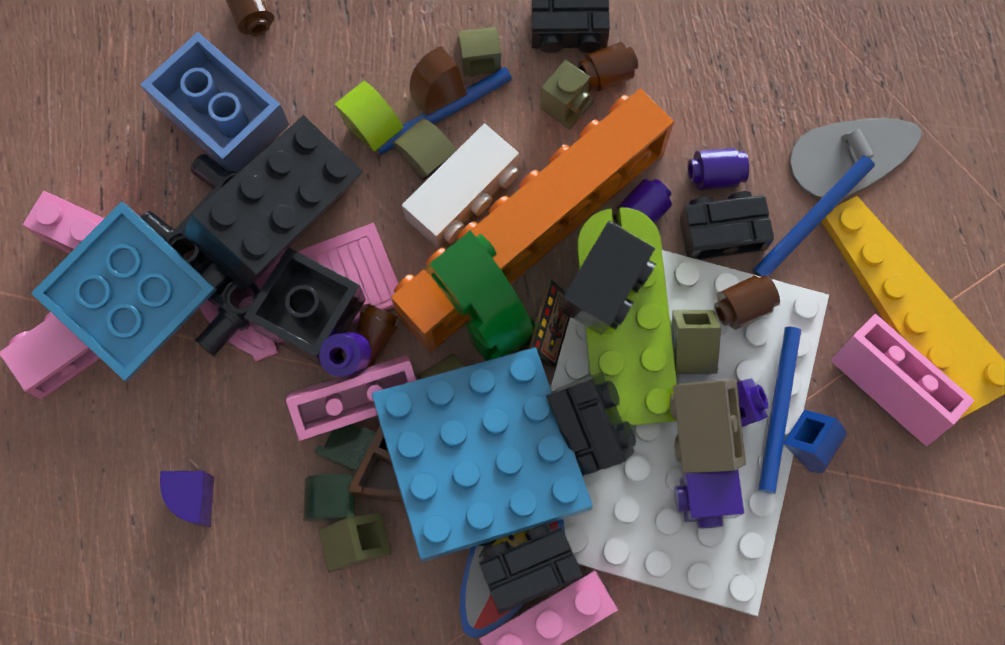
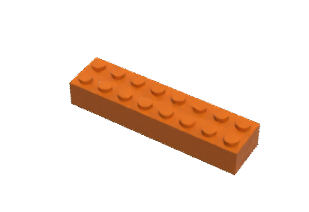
[391,88,674,354]

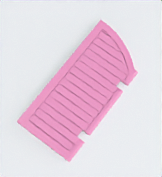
[200,222,398,362]

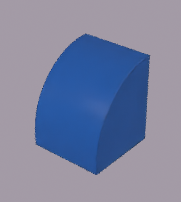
[783,409,847,473]

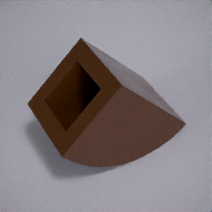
[410,46,467,116]

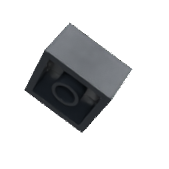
[557,220,656,335]
[244,247,366,368]

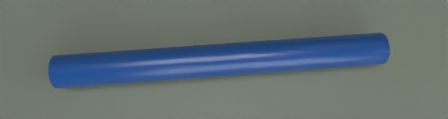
[377,67,512,155]
[752,155,875,277]
[758,326,801,494]

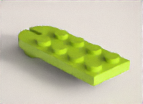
[577,208,677,426]

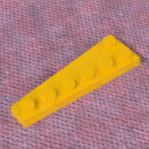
[821,196,1005,420]

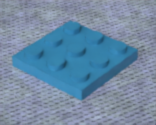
[31,201,217,381]

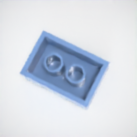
[140,32,289,172]

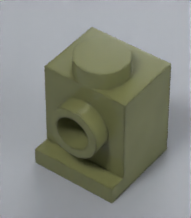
[540,59,594,130]

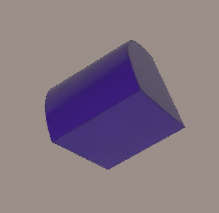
[160,471,214,527]

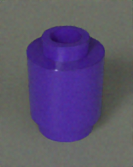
[687,148,749,190]
[614,179,672,226]
[319,332,371,377]

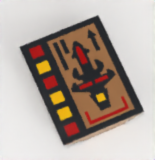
[529,279,570,368]

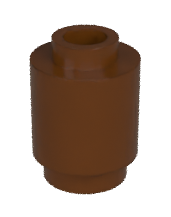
[226,0,274,36]
[578,42,638,92]
[714,275,780,330]

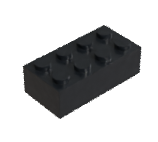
[183,115,363,291]

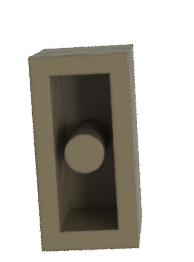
[670,378,746,473]

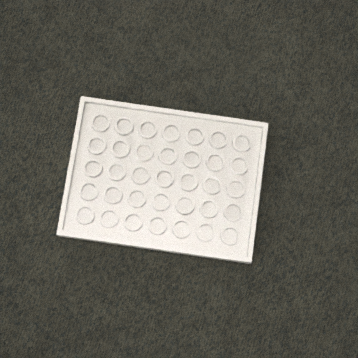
[550,250,829,616]

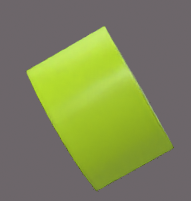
[334,80,404,152]

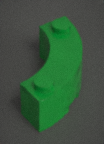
[425,230,535,361]

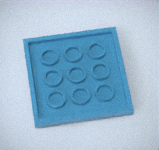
[372,347,593,563]

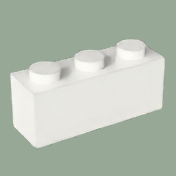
[402,123,520,249]

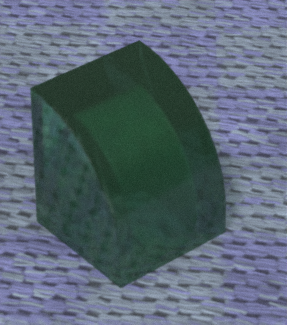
[303,474,355,522]

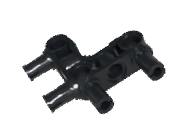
[140,154,261,357]

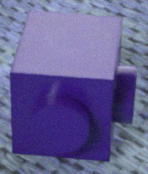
[674,470,744,529]

